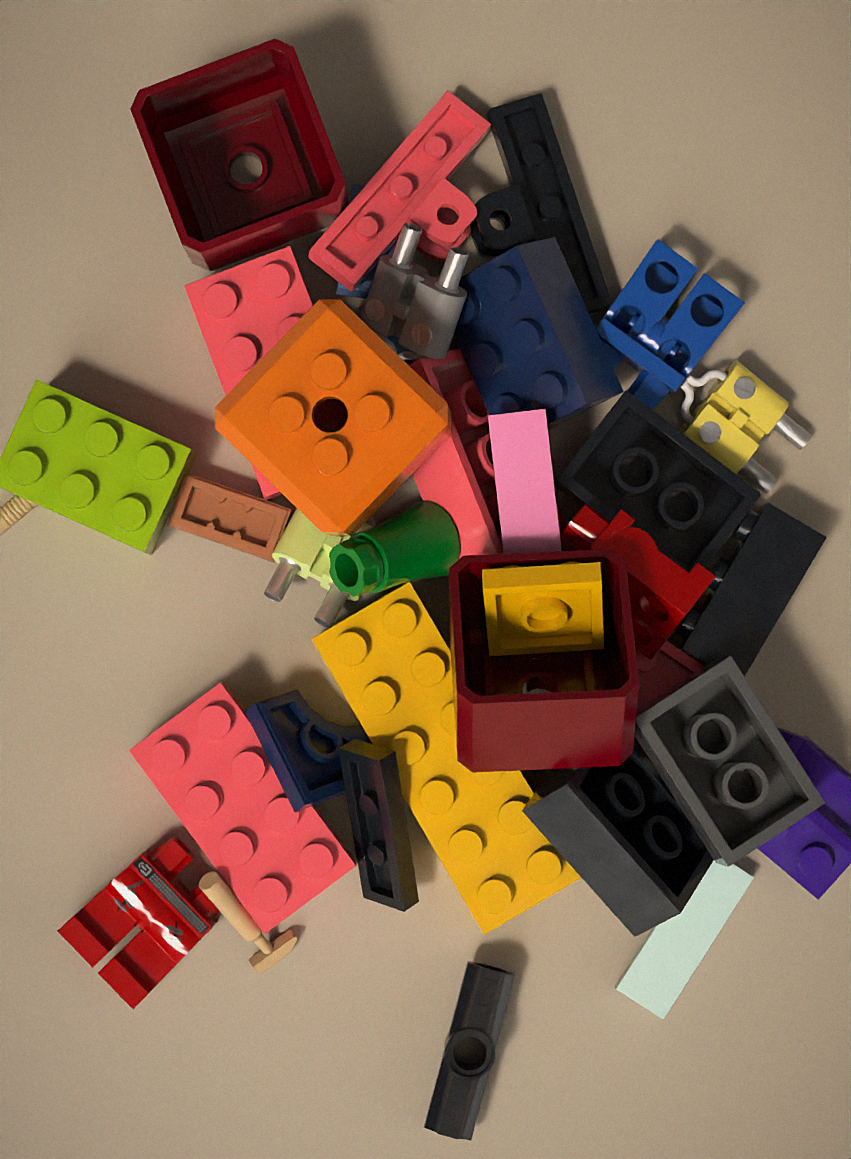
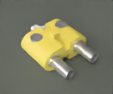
[679,360,812,494]

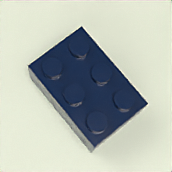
[454,237,624,430]

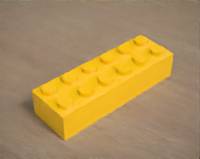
[312,582,581,935]

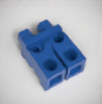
[596,239,745,409]

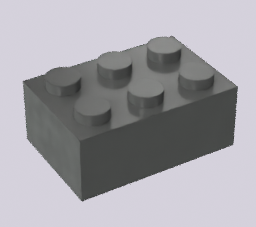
[635,656,825,867]

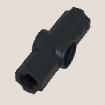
[424,961,515,1140]

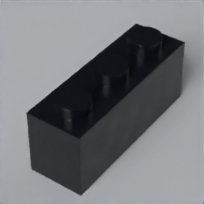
[675,503,827,677]

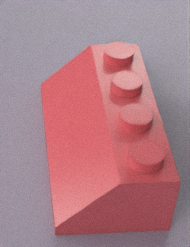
[409,348,567,559]

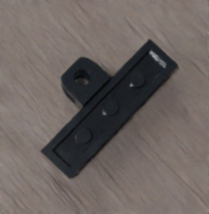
[470,93,612,314]

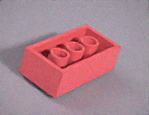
[184,246,348,501]
[129,682,357,934]

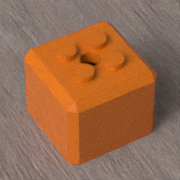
[215,299,452,536]

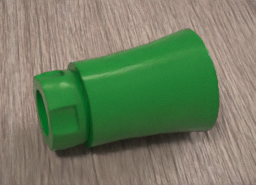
[329,501,460,597]

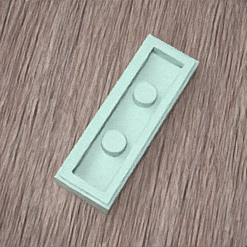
[615,861,754,1020]

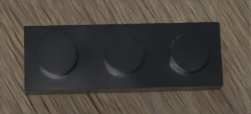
[338,739,419,912]

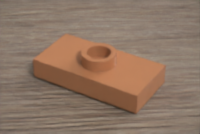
[167,472,292,563]

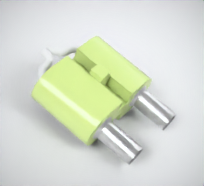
[264,508,376,628]

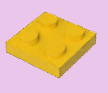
[482,561,604,656]

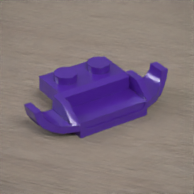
[757,728,851,900]

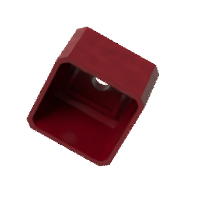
[130,39,349,272]
[449,549,639,773]

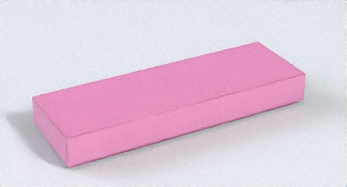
[488,409,562,554]

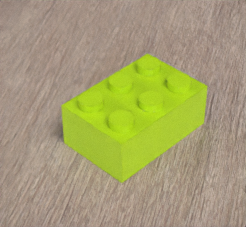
[0,379,197,555]

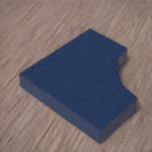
[245,689,372,812]

